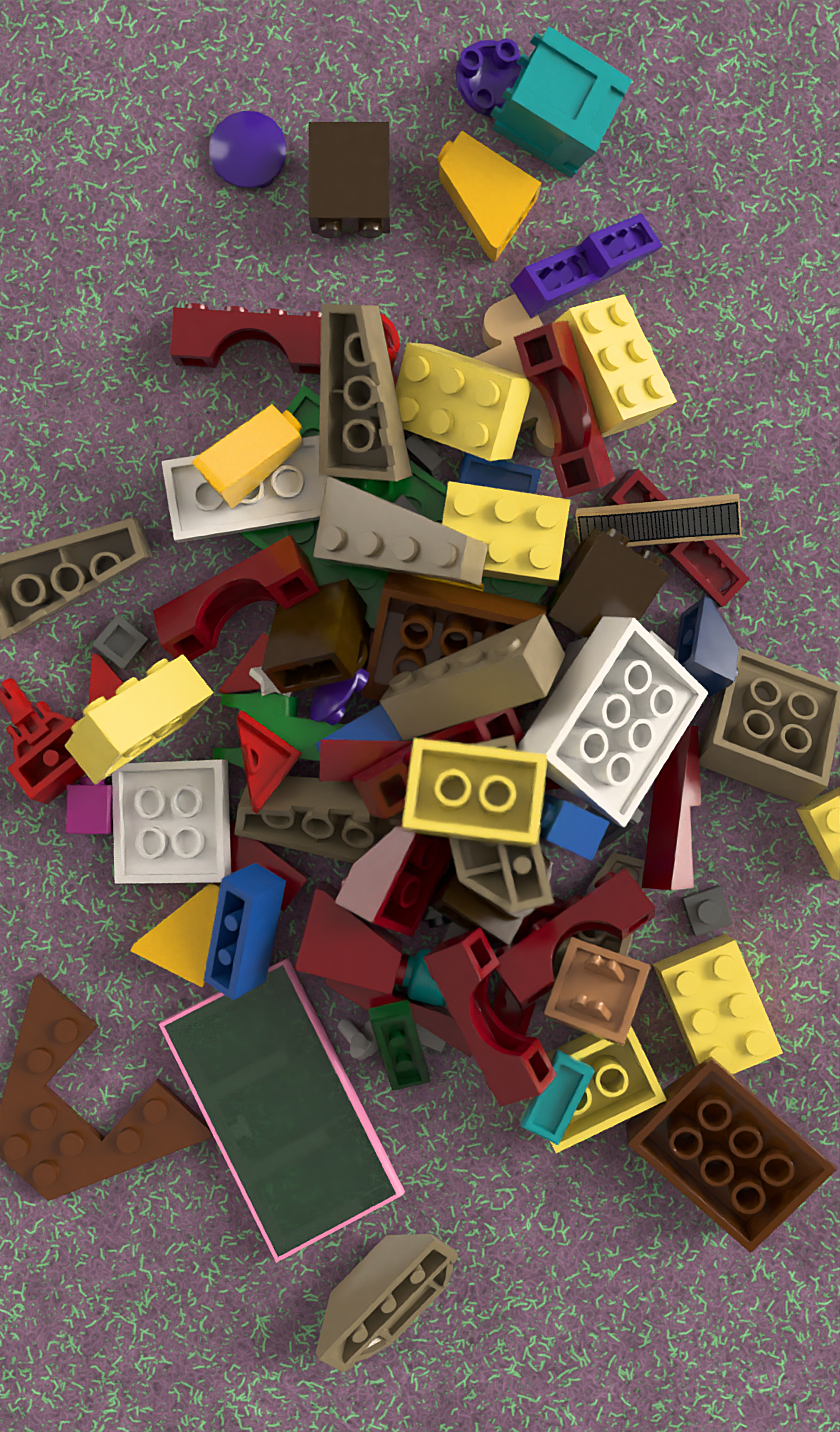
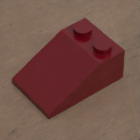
[335,821,453,938]

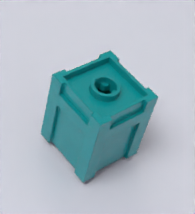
[490,26,632,178]

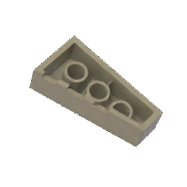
[319,304,412,481]
[313,476,488,585]
[0,517,153,641]
[234,776,405,863]

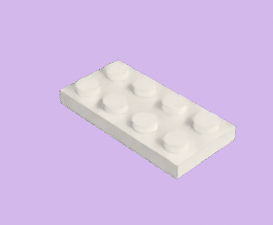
[162,435,327,543]

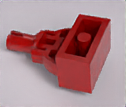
[0,678,86,805]

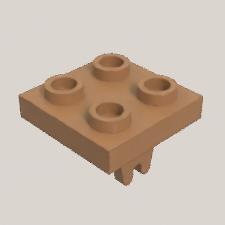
[544,937,651,1047]

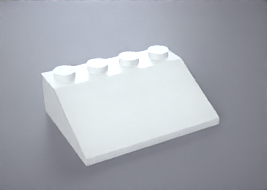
[516,616,708,827]

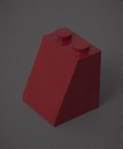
[295,881,408,995]

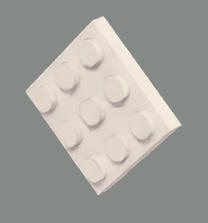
[112,760,231,884]

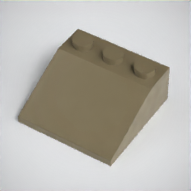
[699,647,840,806]

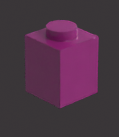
[66,776,113,834]

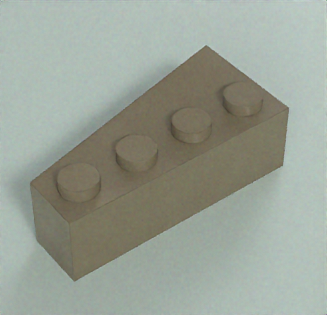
[380,613,565,741]

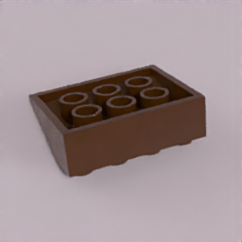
[361,572,547,724]
[626,1056,837,1253]

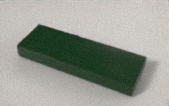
[368,999,431,1091]

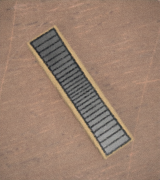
[576,494,742,547]

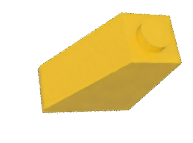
[437,131,541,262]
[192,404,304,509]
[130,882,221,988]

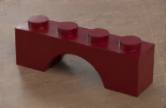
[170,303,321,375]
[514,321,615,499]
[153,535,320,662]
[352,708,525,820]
[494,869,655,1010]
[423,927,557,1107]

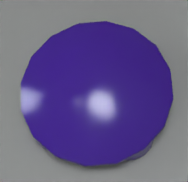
[455,39,523,118]
[209,111,287,188]
[310,668,369,726]

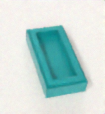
[520,1049,595,1145]

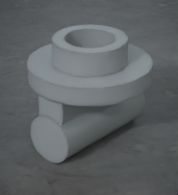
[338,1018,378,1060]

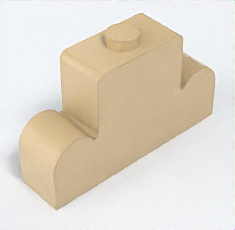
[473,294,554,457]

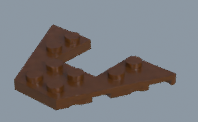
[0,973,213,1201]

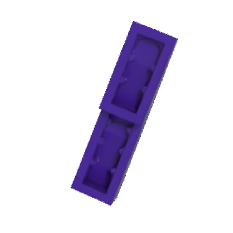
[510,213,662,319]

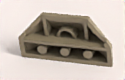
[449,735,554,913]
[316,1234,458,1373]

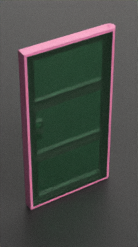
[159,957,405,1263]

